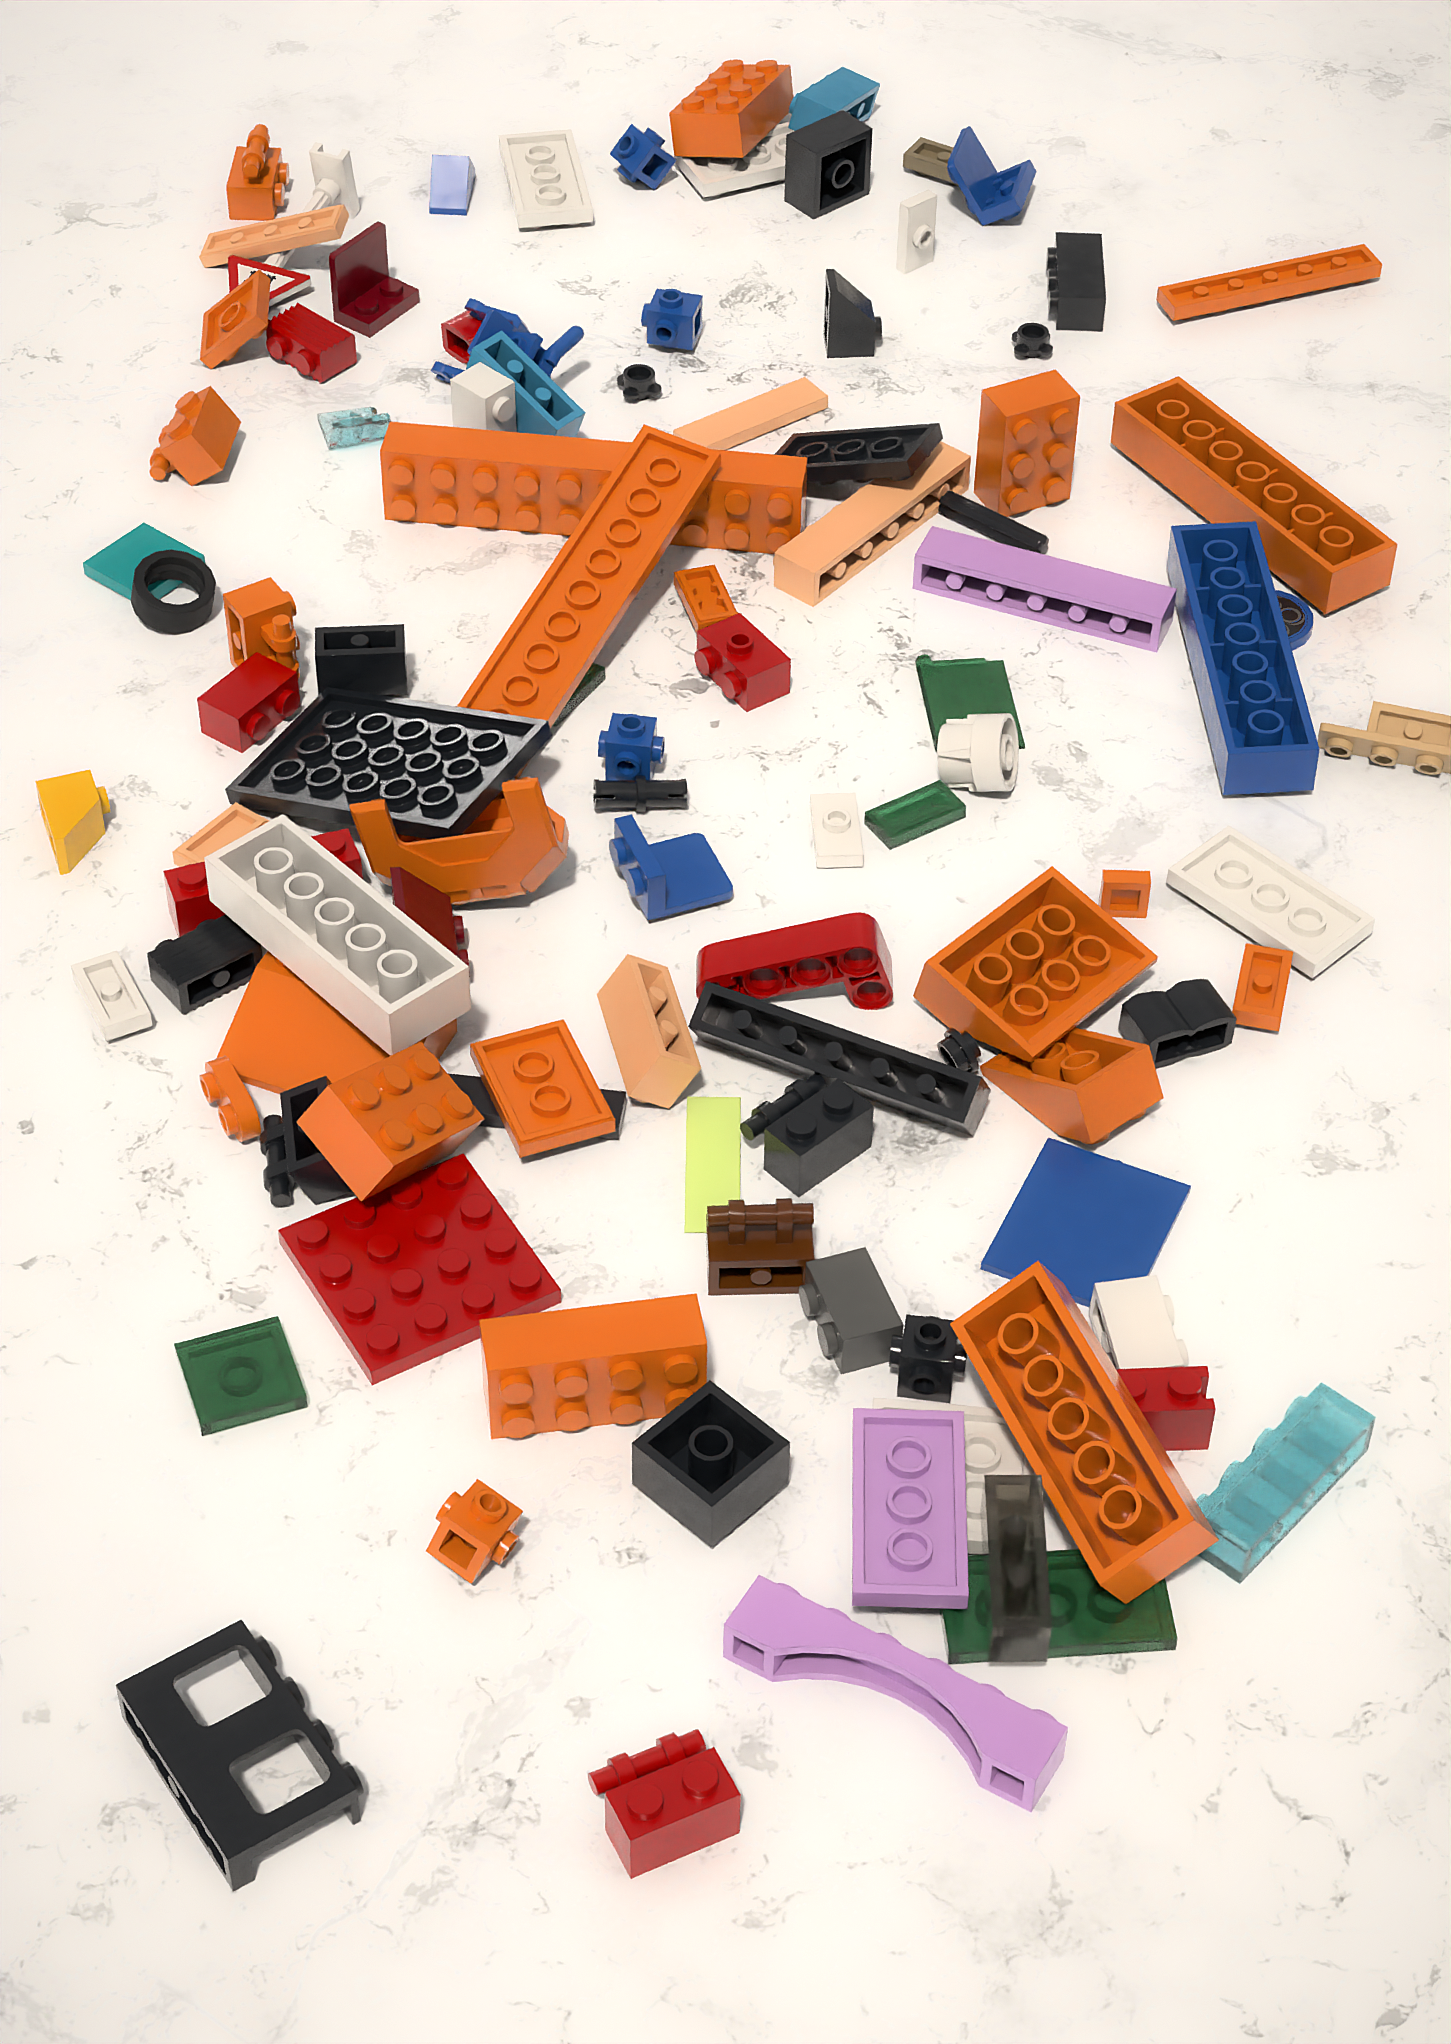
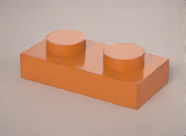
[1232,943,1294,1032]

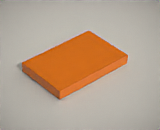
[470,1019,615,1158]

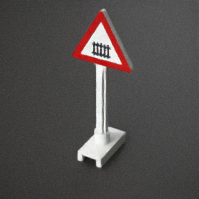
[228,142,360,307]

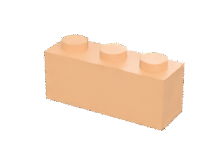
[597,954,701,1109]

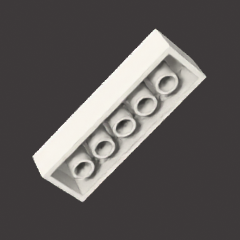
[204,814,471,1056]

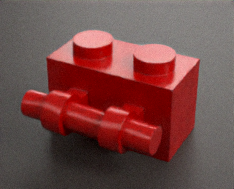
[587,1729,741,1879]

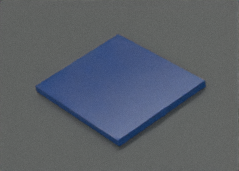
[980,1137,1191,1307]

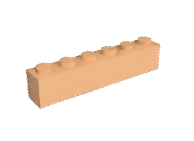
[773,441,971,607]

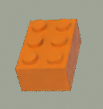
[973,369,1081,517]
[297,1042,485,1202]

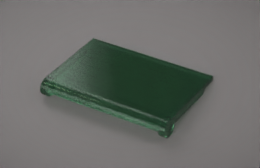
[915,654,1025,752]

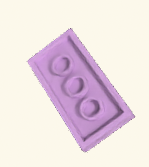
[852,1408,969,1609]

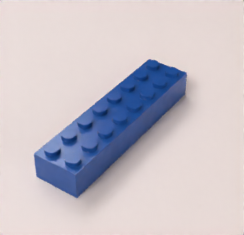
[1167,521,1320,795]

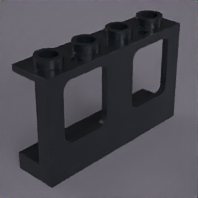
[116,1619,364,1892]

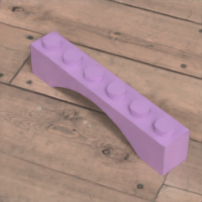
[723,1575,1068,1813]

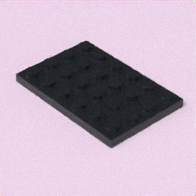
[225,687,552,839]

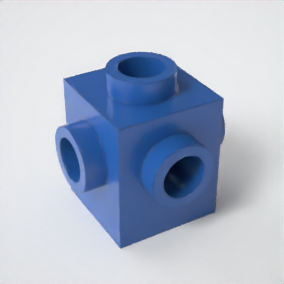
[609,123,677,190]
[641,288,703,350]
[598,713,665,780]

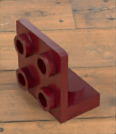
[329,221,420,338]

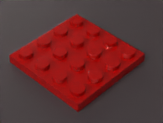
[278,1153,561,1385]

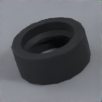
[131,549,216,634]

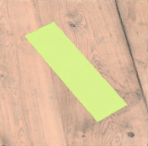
[684,1096,741,1233]

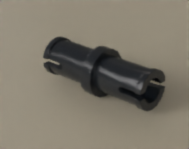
[593,776,687,812]

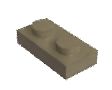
[903,137,959,186]

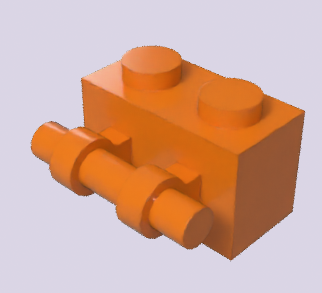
[226,124,290,221]
[149,386,241,486]
[223,577,300,679]

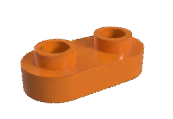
[199,1056,261,1142]

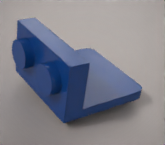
[947,126,1037,226]
[609,814,733,921]

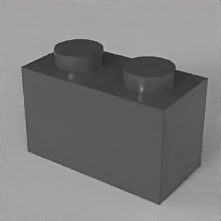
[799,1247,904,1374]

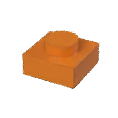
[1098,869,1151,918]

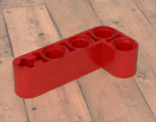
[696,912,893,1010]

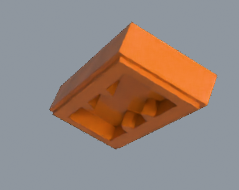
[674,565,738,633]

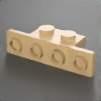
[1318,701,1451,775]

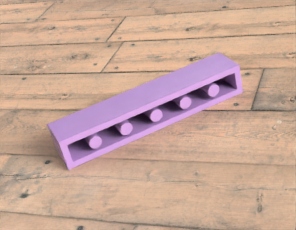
[912,526,1177,653]

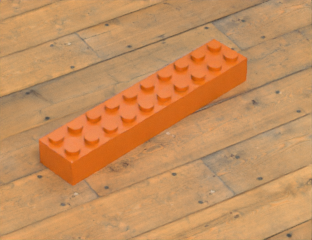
[380,422,808,554]

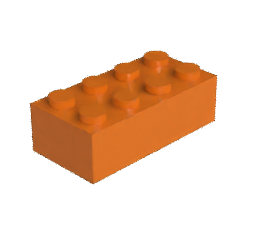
[669,59,794,158]
[479,1293,707,1439]

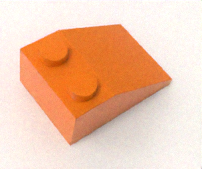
[980,1027,1164,1144]

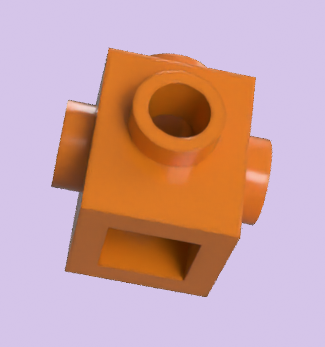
[426,1479,523,1584]

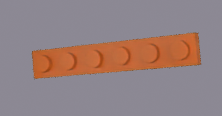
[1156,244,1382,321]

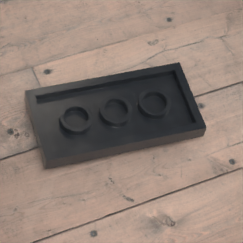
[774,423,943,486]

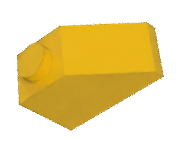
[35,769,110,875]

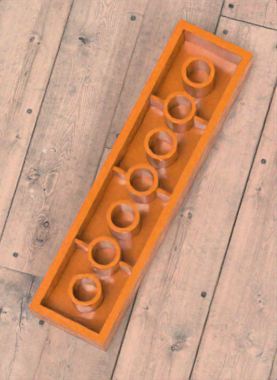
[1110,376,1398,614]

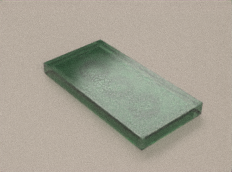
[939,1549,1178,1664]

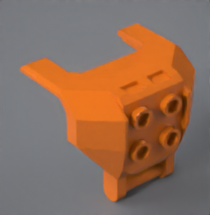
[349,776,569,905]

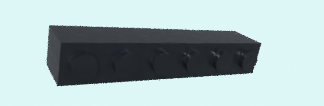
[688,981,991,1136]

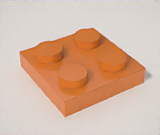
[200,269,271,369]

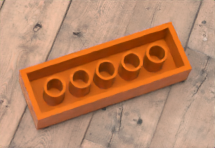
[950,1261,1219,1604]

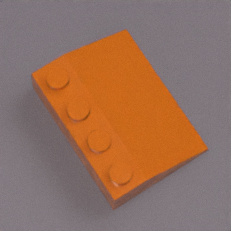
[913,866,1158,1063]
[216,951,457,1094]

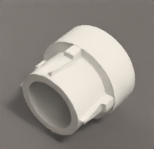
[937,713,1019,792]

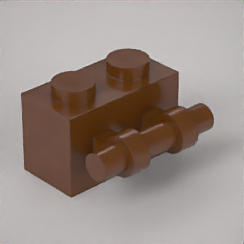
[706,1198,815,1296]

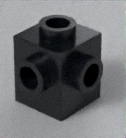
[889,1314,967,1404]

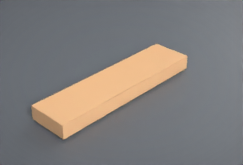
[199,204,349,268]
[673,377,828,450]

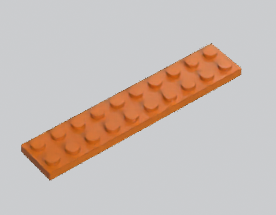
[457,424,721,778]

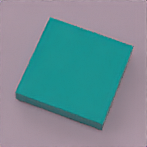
[83,522,205,600]

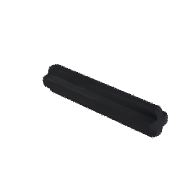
[938,491,1049,554]

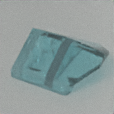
[317,406,393,450]

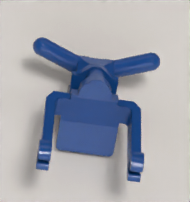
[431,298,584,383]

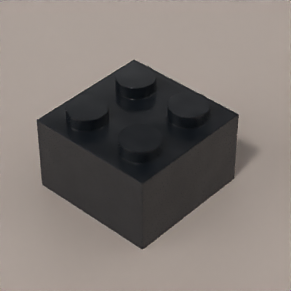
[784,110,873,220]
[632,1380,790,1547]

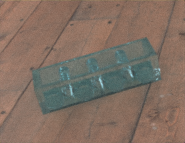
[1195,1382,1376,1584]

